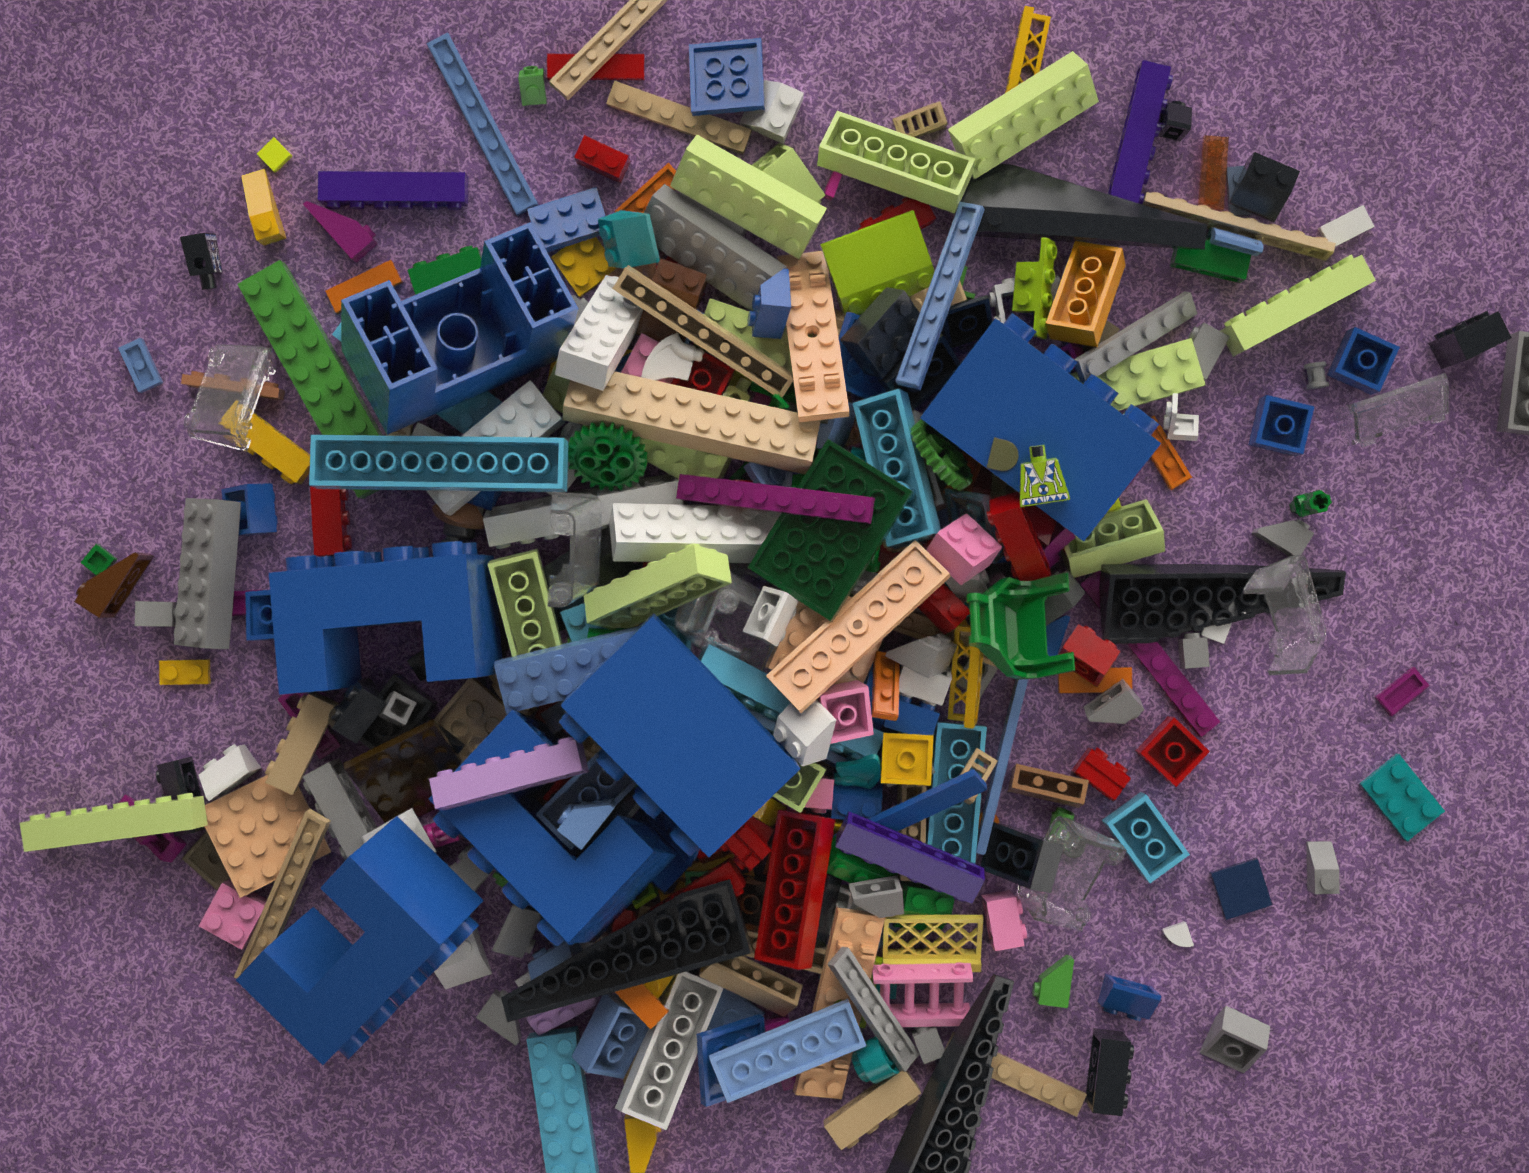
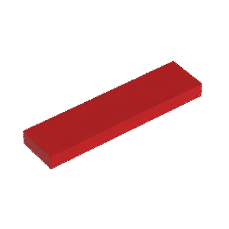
[547,54,645,80]

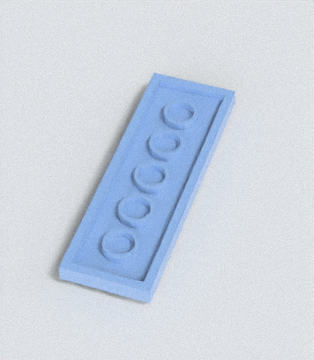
[709,999,866,1103]

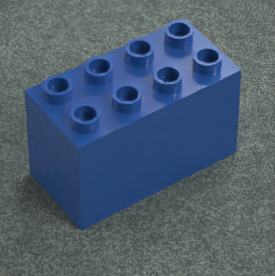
[920,313,1161,541]
[559,613,800,857]

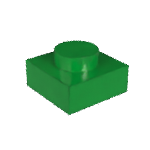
[80,544,118,575]

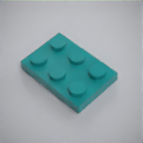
[1359,753,1445,842]

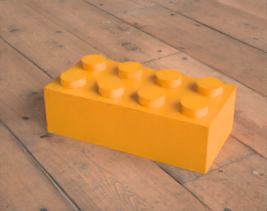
[1046,241,1126,347]

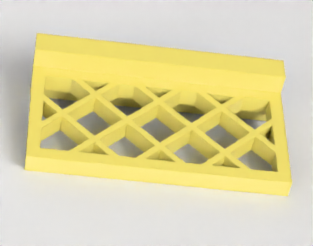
[882,914,983,972]

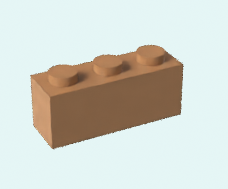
[1008,764,1089,808]

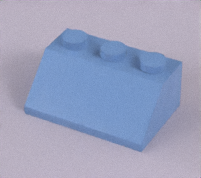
[557,798,618,850]
[572,993,649,1079]

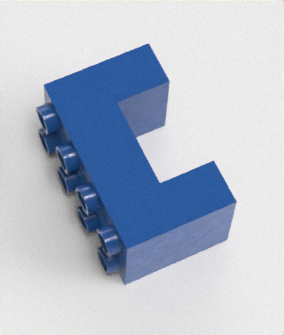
[341,222,579,435]
[268,541,503,695]
[429,710,676,946]
[236,816,484,1065]

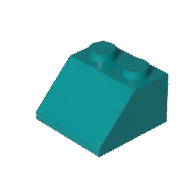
[598,210,660,269]

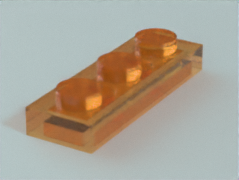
[1198,135,1229,211]

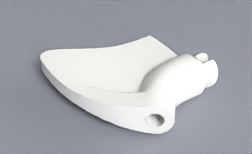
[641,333,704,381]

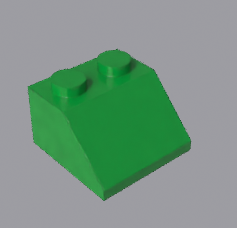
[892,881,955,932]

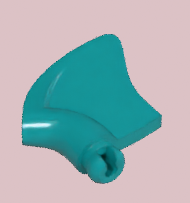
[833,754,881,789]

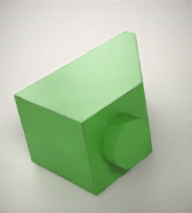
[1032,955,1074,1008]

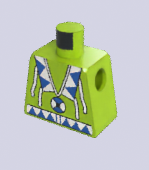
[1020,445,1070,507]

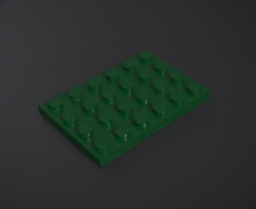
[747,439,914,622]

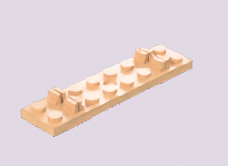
[777,251,849,422]
[766,540,951,713]
[793,907,885,1099]

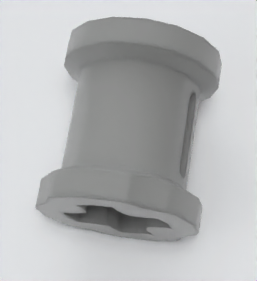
[1303,361,1329,390]

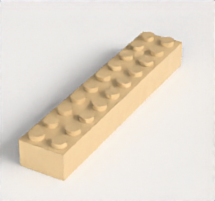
[563,371,821,474]

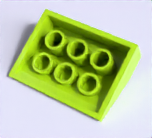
[820,210,935,316]

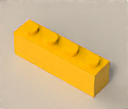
[218,401,310,485]

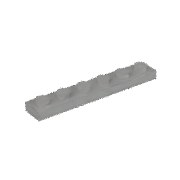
[1074,291,1197,383]
[827,946,919,1072]

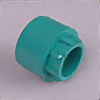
[852,1036,899,1084]

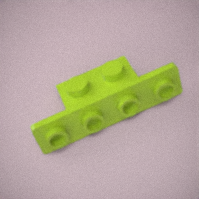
[1012,237,1057,339]

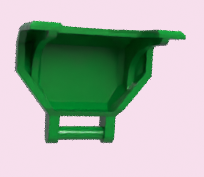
[966,572,1075,680]

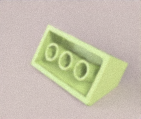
[1061,499,1165,578]

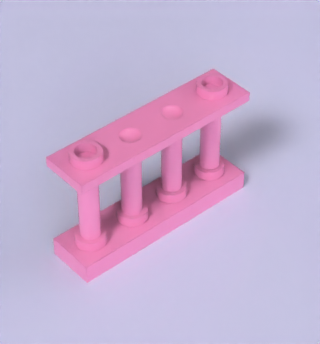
[872,962,973,1027]

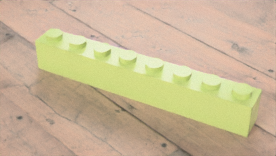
[20,793,208,852]

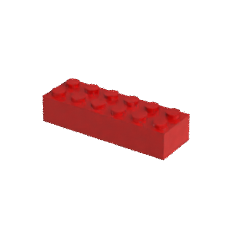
[754,810,835,970]

